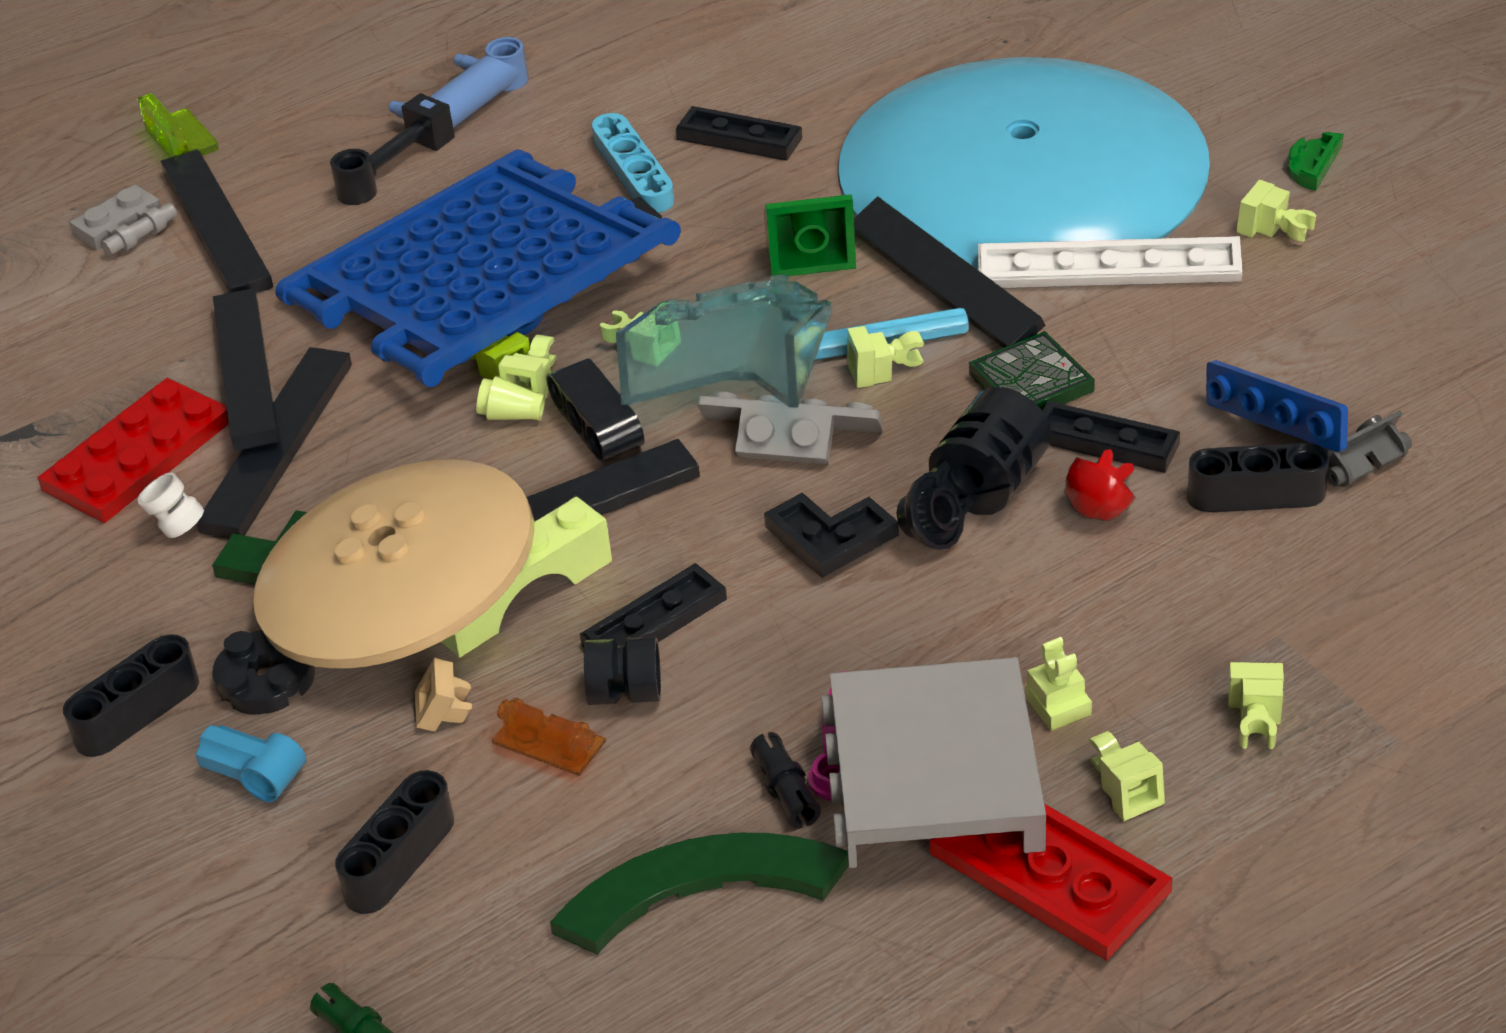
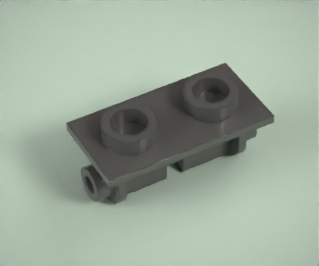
[1322,411,1412,487]

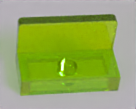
[137,92,219,158]

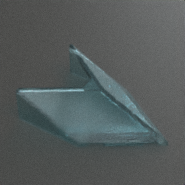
[616,274,832,408]

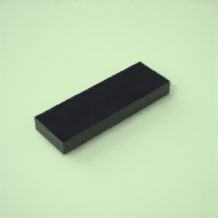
[676,106,802,161]
[1042,401,1180,473]
[580,563,727,647]

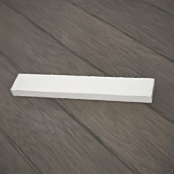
[978,236,1243,288]

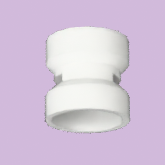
[137,473,204,538]

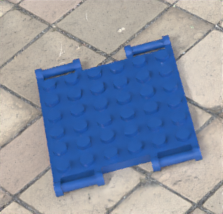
[275,149,681,387]

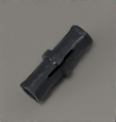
[750,732,821,828]

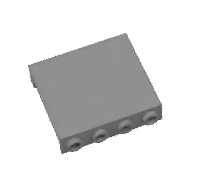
[821,657,1046,868]

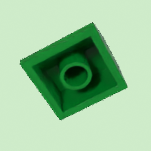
[764,194,856,278]

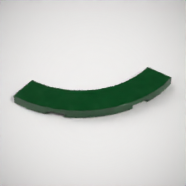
[550,832,849,955]

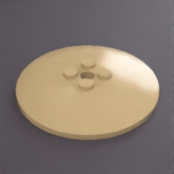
[253,459,534,668]

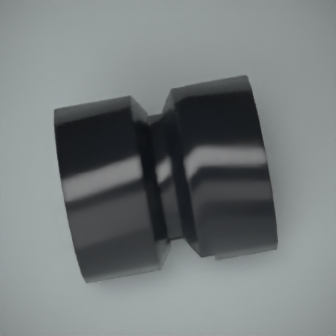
[584,636,661,705]

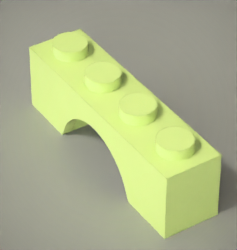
[441,496,612,658]

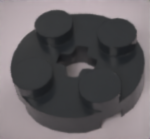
[212,630,315,714]

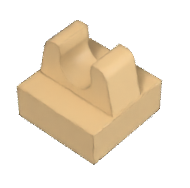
[415,658,472,732]

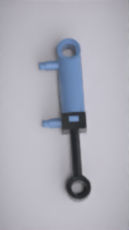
[330,37,528,205]

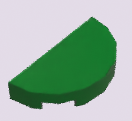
[1287,132,1344,191]

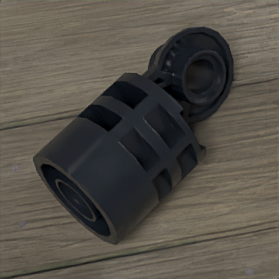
[896,387,1051,550]

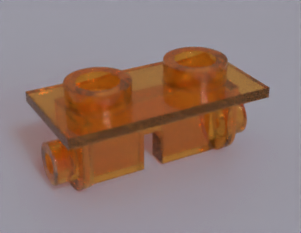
[492,698,606,776]

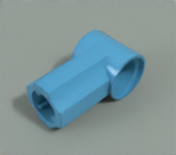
[195,725,307,802]

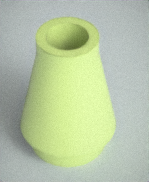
[476,376,545,421]

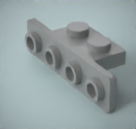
[697,391,884,465]

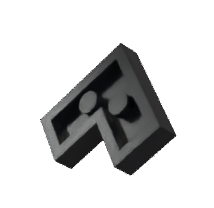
[764,492,899,578]

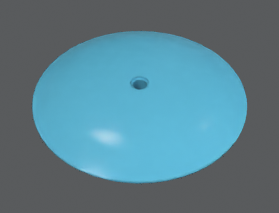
[838,57,1210,270]

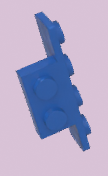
[1206,360,1348,452]

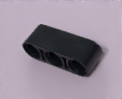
[546,358,645,462]
[1187,443,1329,512]
[63,634,199,757]
[335,770,454,914]

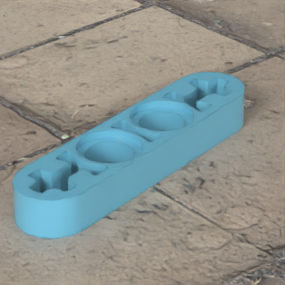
[592,113,674,213]

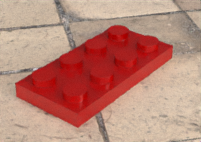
[37,377,229,524]
[929,803,1173,961]

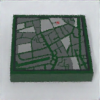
[969,331,1095,410]

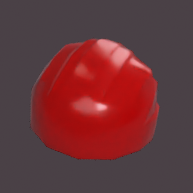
[1064,449,1136,521]

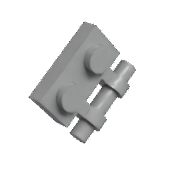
[69,184,177,256]

